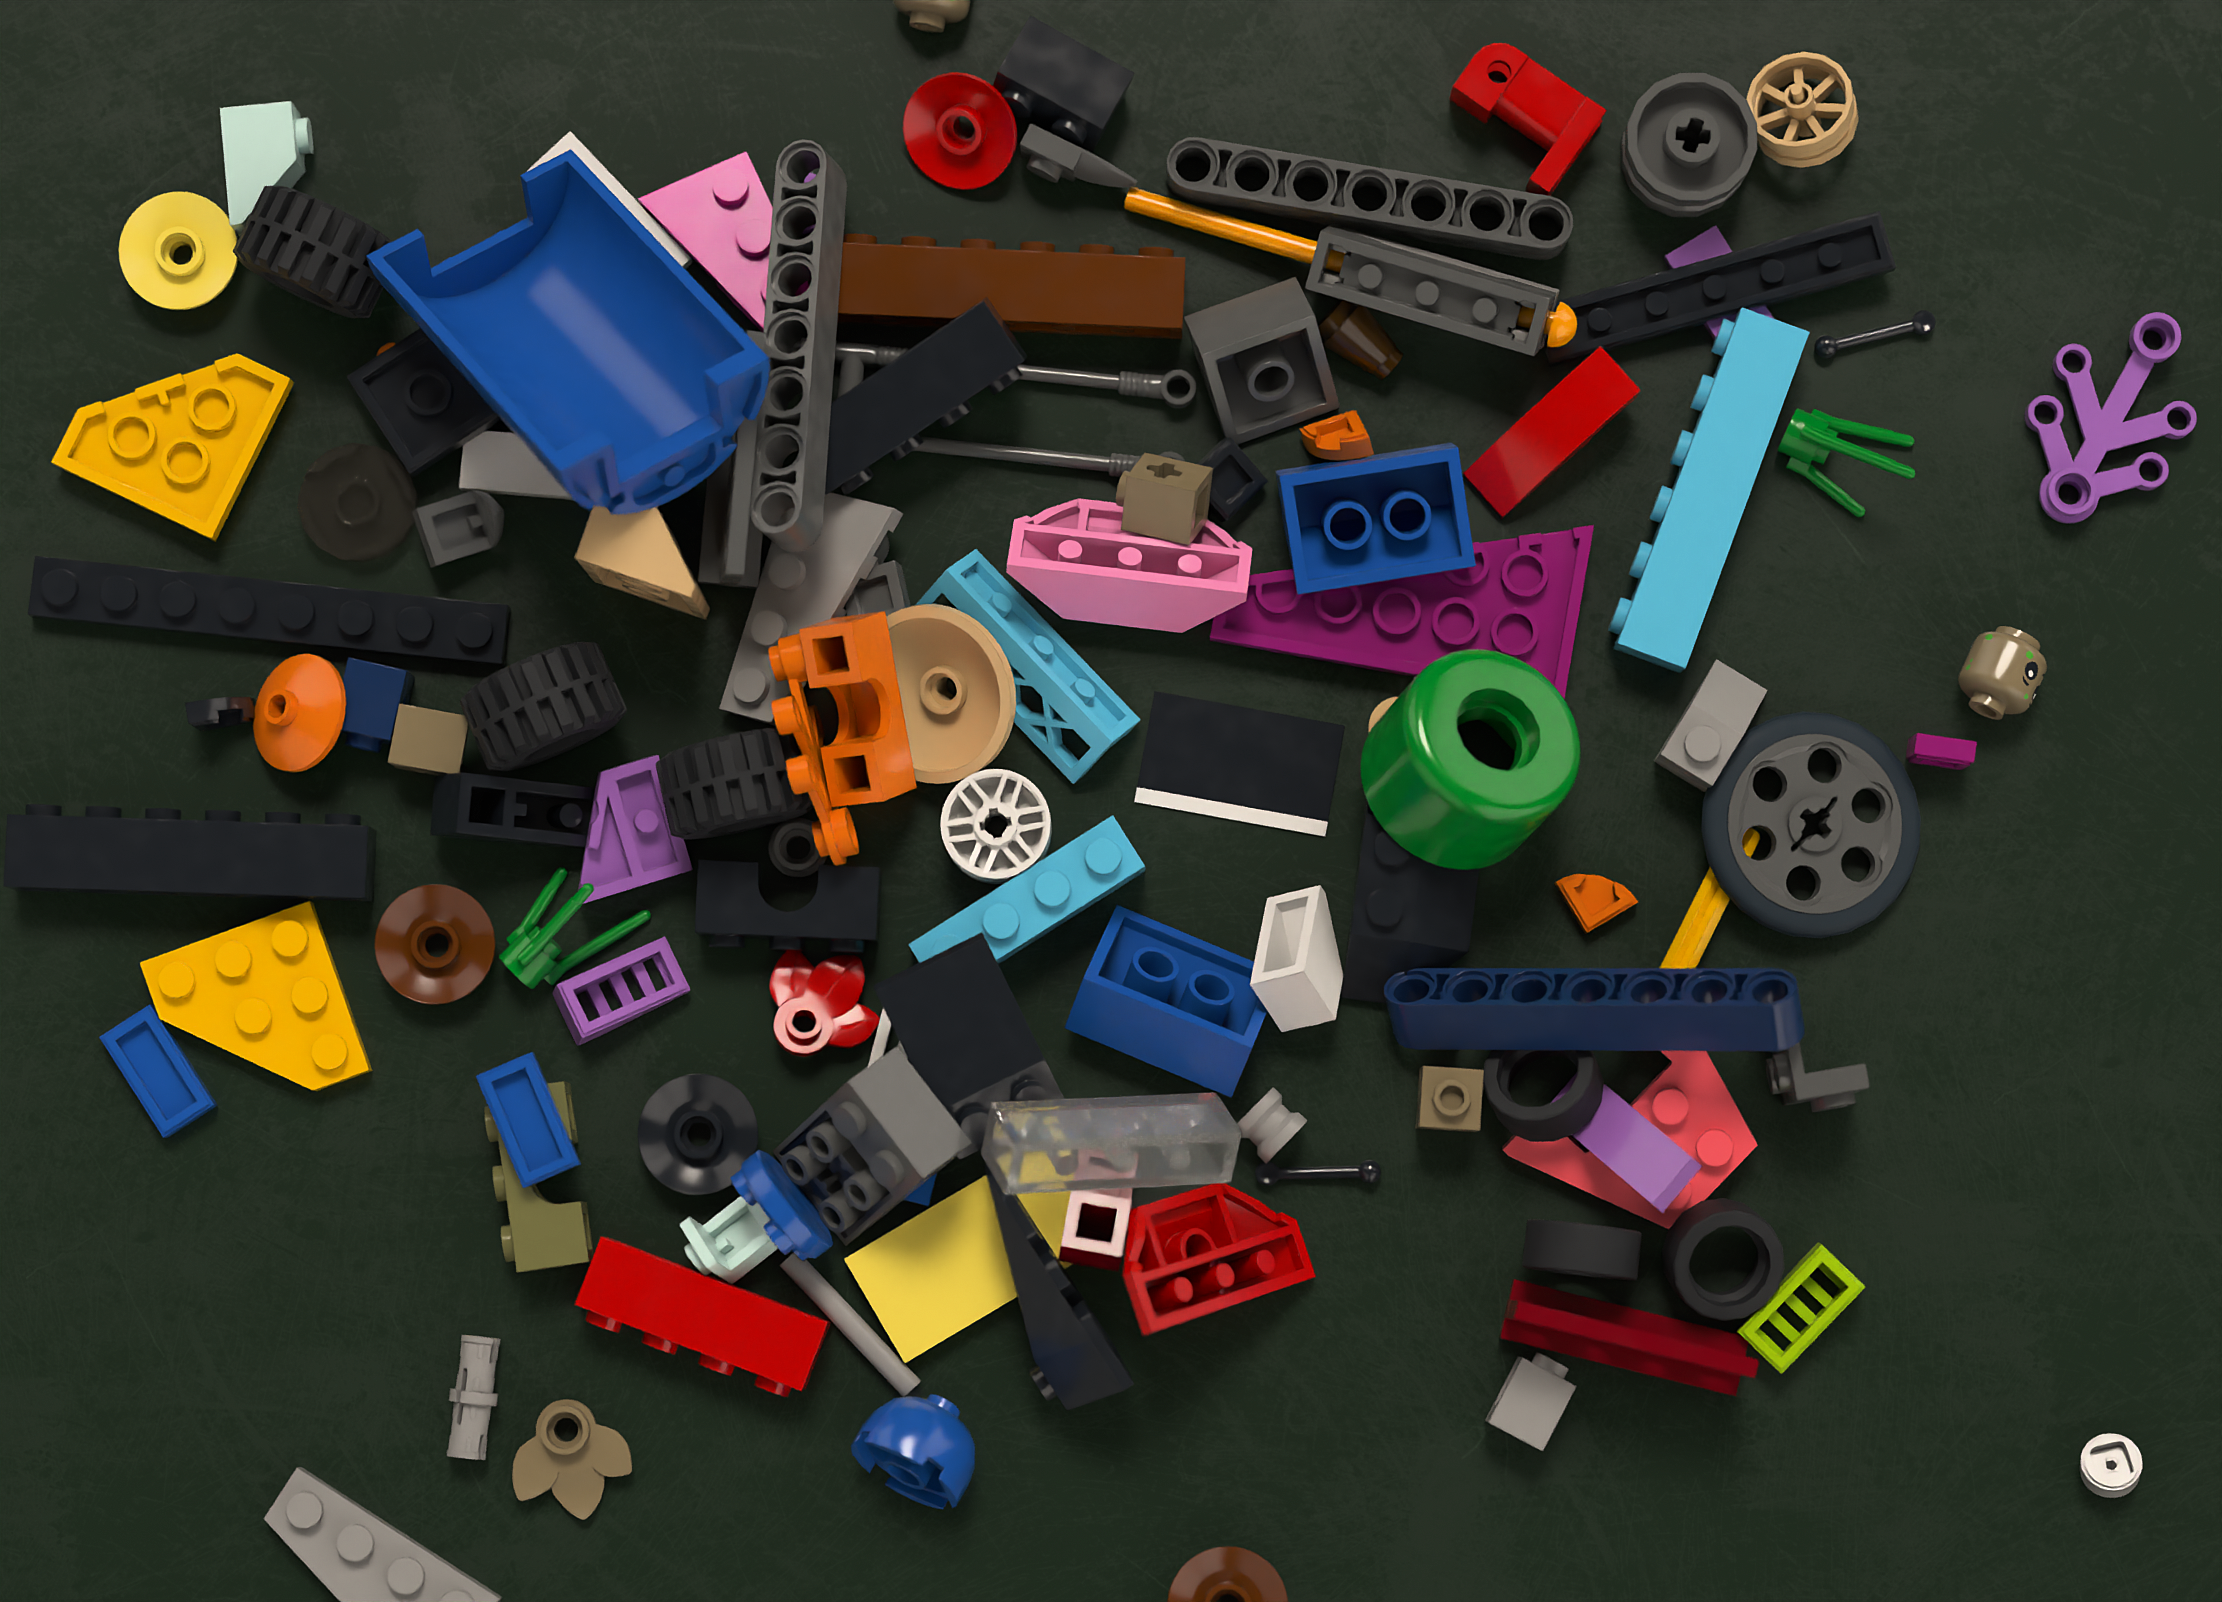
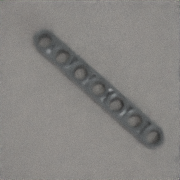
[1167,137,1573,260]
[750,139,847,552]

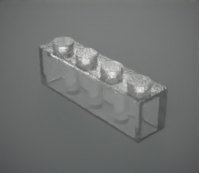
[981,1092,1242,1194]

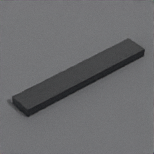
[1544,211,1896,367]

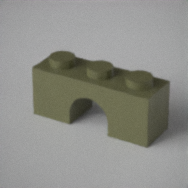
[484,1081,594,1272]

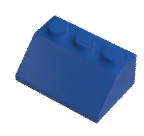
[1275,442,1476,594]
[1064,905,1267,1097]

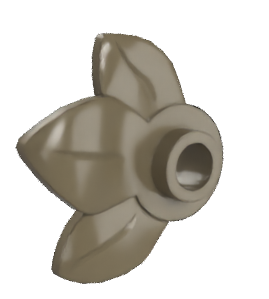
[512,1399,632,1520]

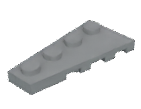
[719,492,903,726]
[264,1467,502,1602]

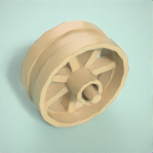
[1746,52,1859,168]

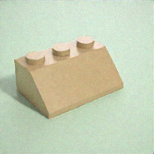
[575,506,710,620]

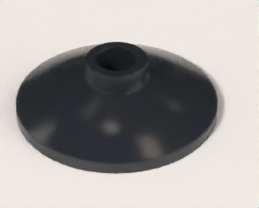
[638,1074,759,1195]

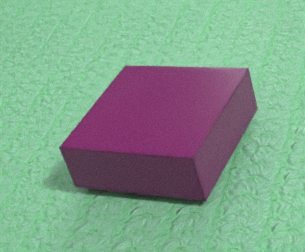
[1906,733,1977,770]

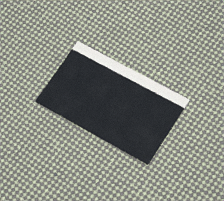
[1134,691,1345,836]

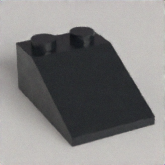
[873,932,1067,1160]

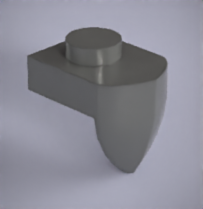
[412,490,505,568]

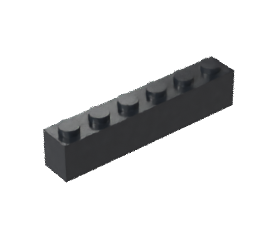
[3,804,377,902]

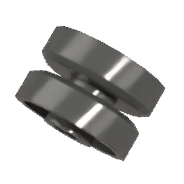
[1620,73,1757,217]

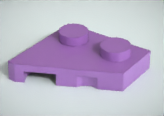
[578,755,693,904]

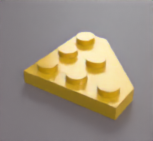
[51,353,294,542]
[140,901,372,1091]

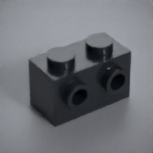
[993,16,1135,153]

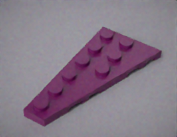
[1210,525,1594,698]

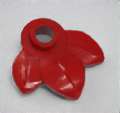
[769,951,880,1056]

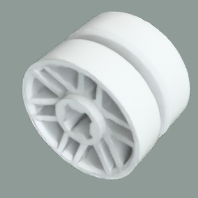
[941,769,1052,884]

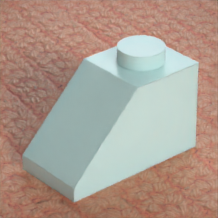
[220,101,313,236]

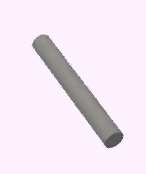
[780,1252,921,1397]

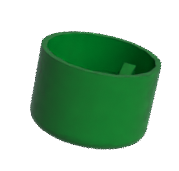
[1361,649,1581,870]

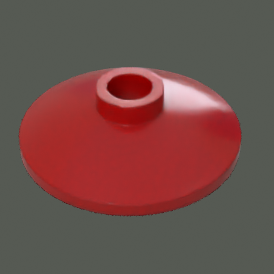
[903,72,1017,189]

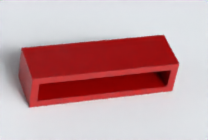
[575,1236,831,1398]

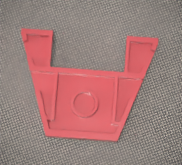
[1502,1051,1757,1229]

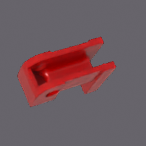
[1449,43,1607,196]

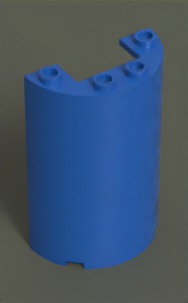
[366,149,770,515]

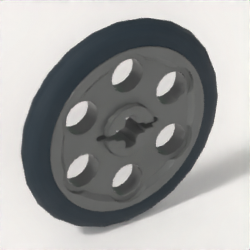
[1701,711,1921,938]

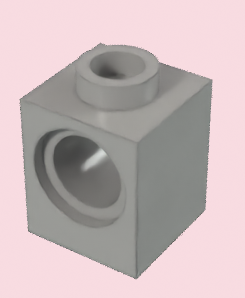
[1485,1352,1576,1451]

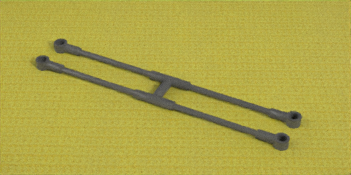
[791,337,1196,477]

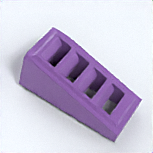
[553,937,691,1046]

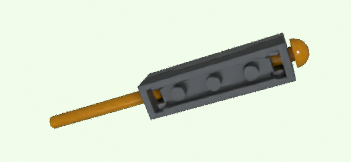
[1124,187,1577,356]

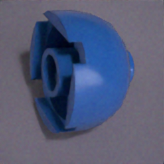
[851,1394,975,1509]

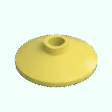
[119,192,238,310]

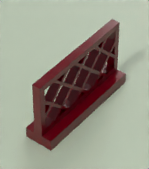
[1499,1279,1759,1396]

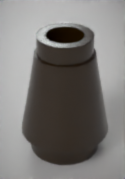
[1318,299,1404,381]

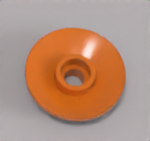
[253,654,346,772]

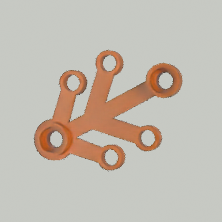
[768,633,859,866]

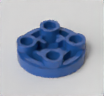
[731,1150,833,1261]

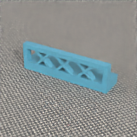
[916,549,1141,784]

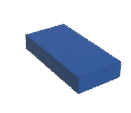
[99,1004,217,1138]
[476,1052,581,1188]

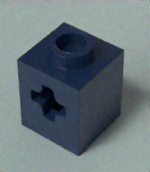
[340,657,415,753]

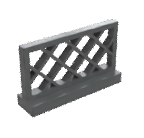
[697,331,765,589]

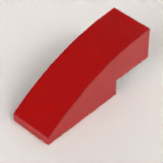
[1462,346,1641,518]

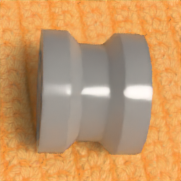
[1232,1087,1307,1163]

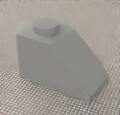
[1654,659,1768,793]

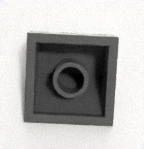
[1184,277,1340,444]

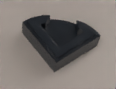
[185,697,255,732]

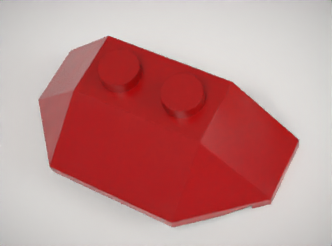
[1123,1181,1316,1335]

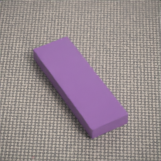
[1551,1073,1702,1213]

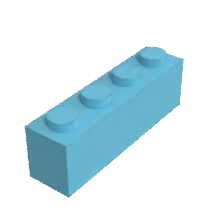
[908,815,1145,964]

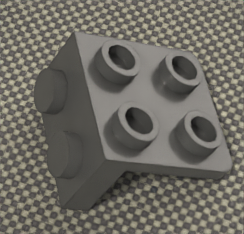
[1765,1042,1870,1112]

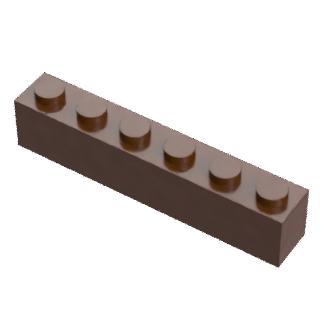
[837,233,1186,339]

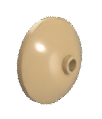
[886,604,1016,784]

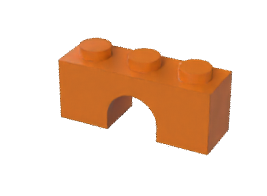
[799,611,917,807]

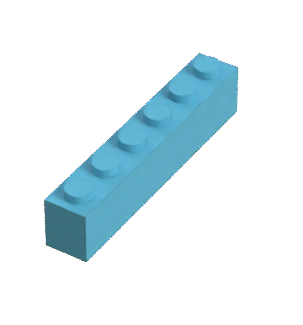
[1608,307,1809,673]

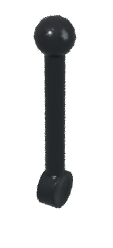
[1814,310,1936,358]
[1255,1160,1382,1186]

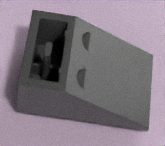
[772,1046,972,1246]

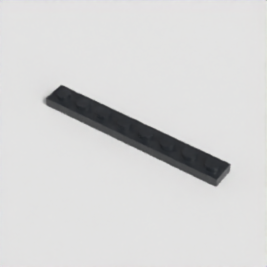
[28,556,511,666]

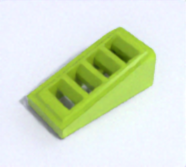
[1737,1243,1866,1374]

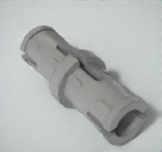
[446,1335,501,1460]

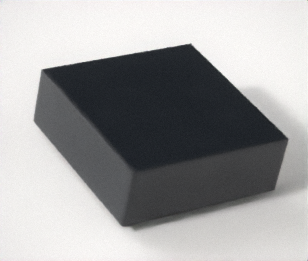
[1197,437,1269,522]

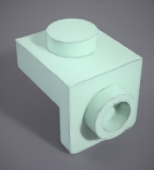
[679,1196,778,1284]

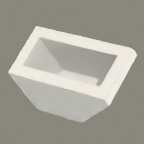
[1250,885,1343,1032]

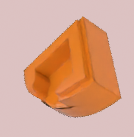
[1300,410,1374,460]
[1554,874,1638,934]

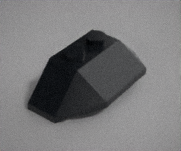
[1340,799,1479,1004]

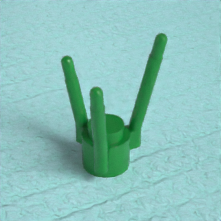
[1777,408,1916,517]
[499,867,651,989]

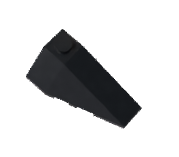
[984,1160,1134,1411]

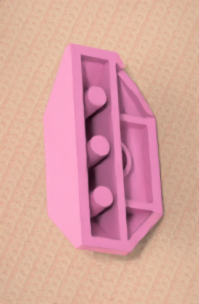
[1006,498,1252,633]

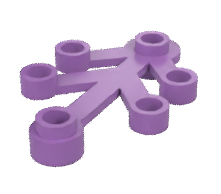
[2025,312,2197,524]

